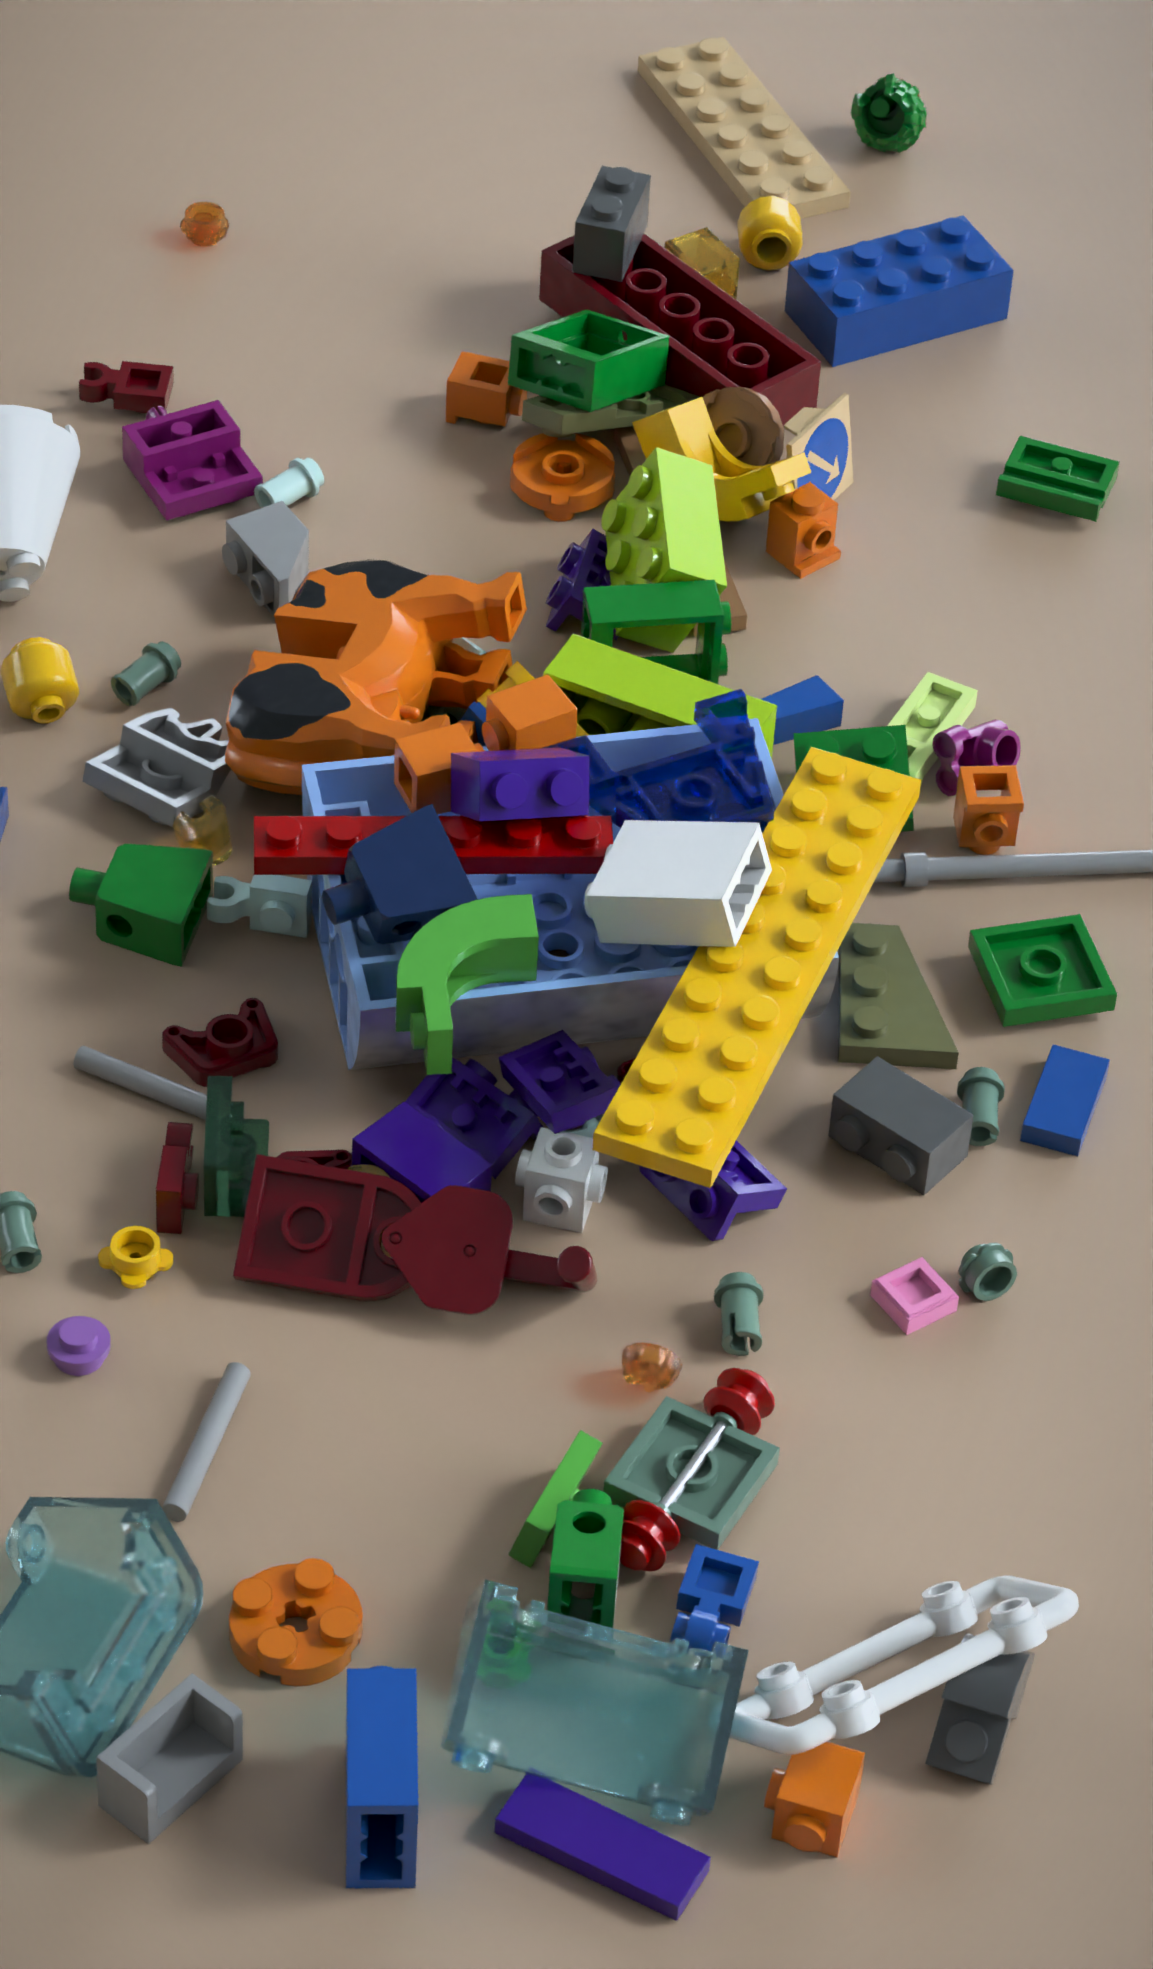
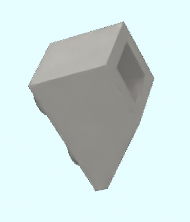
[222,501,309,617]

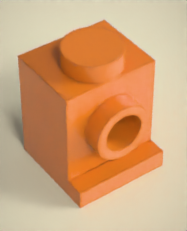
[445,351,527,427]
[766,482,841,579]
[953,765,1024,855]

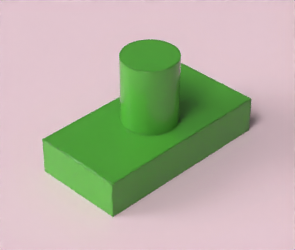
[508,1430,603,1568]

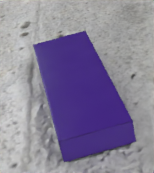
[494,1770,711,1921]

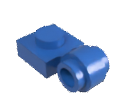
[669,1544,759,1668]

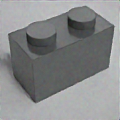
[573,166,651,282]
[828,1056,974,1195]

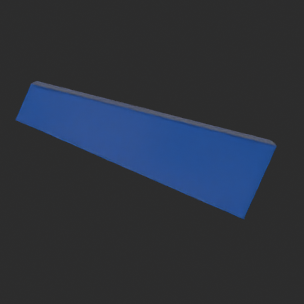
[761,675,844,745]

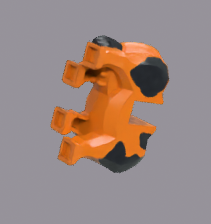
[225,559,527,795]

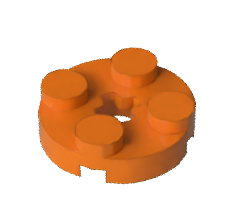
[510,433,615,522]
[229,1558,363,1687]

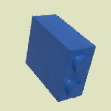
[345,1666,418,1888]

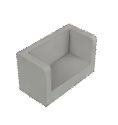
[96,1673,243,1844]

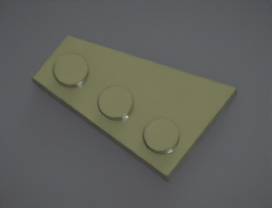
[522,384,700,438]
[838,923,959,1069]

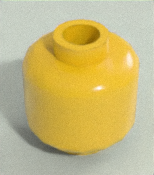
[737,196,803,270]
[0,637,79,723]

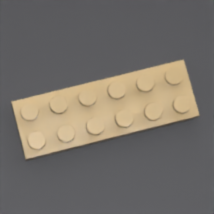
[638,37,851,219]

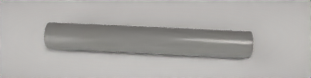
[73,1046,243,1131]
[162,1362,251,1522]

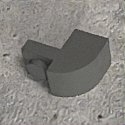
[925,1633,1035,1784]

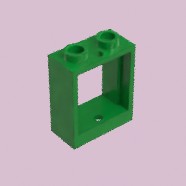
[508,309,669,412]
[581,579,732,684]

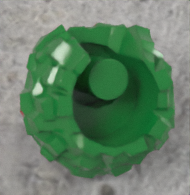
[851,73,927,153]

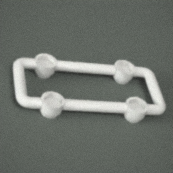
[720,1575,1079,1755]

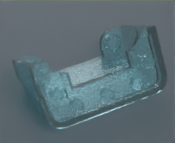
[0,1497,203,1778]
[441,1579,749,1826]

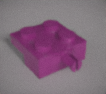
[122,400,263,520]

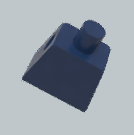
[322,804,478,945]

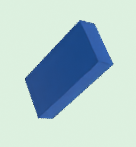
[1020,1044,1110,1156]

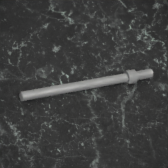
[874,850,1153,887]

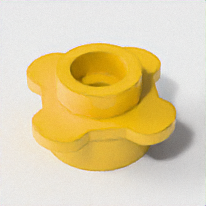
[98,1226,173,1289]

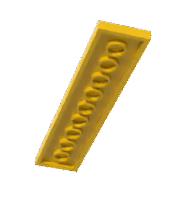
[592,747,921,1188]

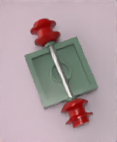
[603,1368,780,1571]

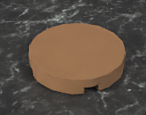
[703,387,784,466]

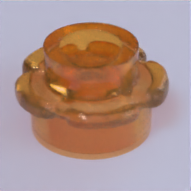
[180,202,229,247]

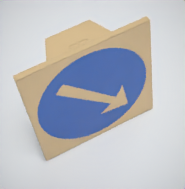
[784,393,853,500]

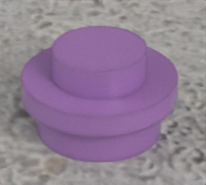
[47,1316,111,1376]

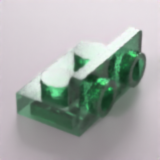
[204,1076,269,1217]

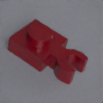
[79,361,174,414]
[156,1122,199,1234]

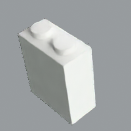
[584,820,772,947]

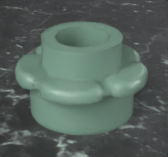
[958,1243,1017,1301]

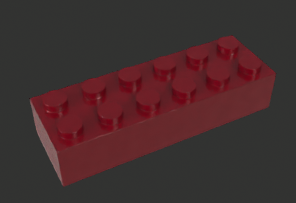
[539,234,821,428]

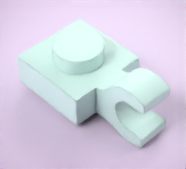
[207,875,312,938]

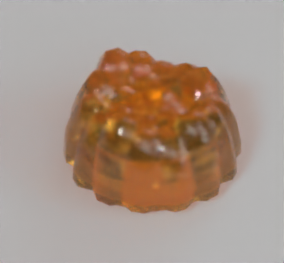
[622,1342,683,1393]

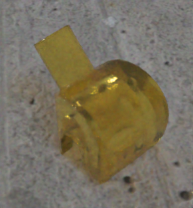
[173,795,233,866]

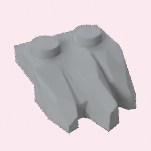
[82,708,231,827]

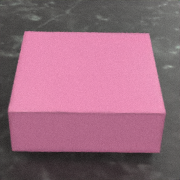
[870,1257,959,1335]

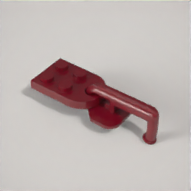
[233,1154,597,1315]

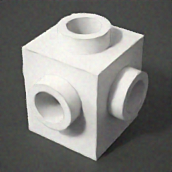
[515,1127,608,1233]

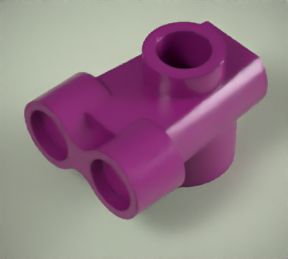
[933,719,1021,796]

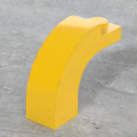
[632,397,812,521]

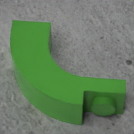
[395,894,539,1075]

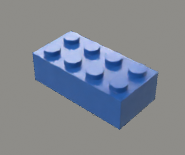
[784,215,1014,367]

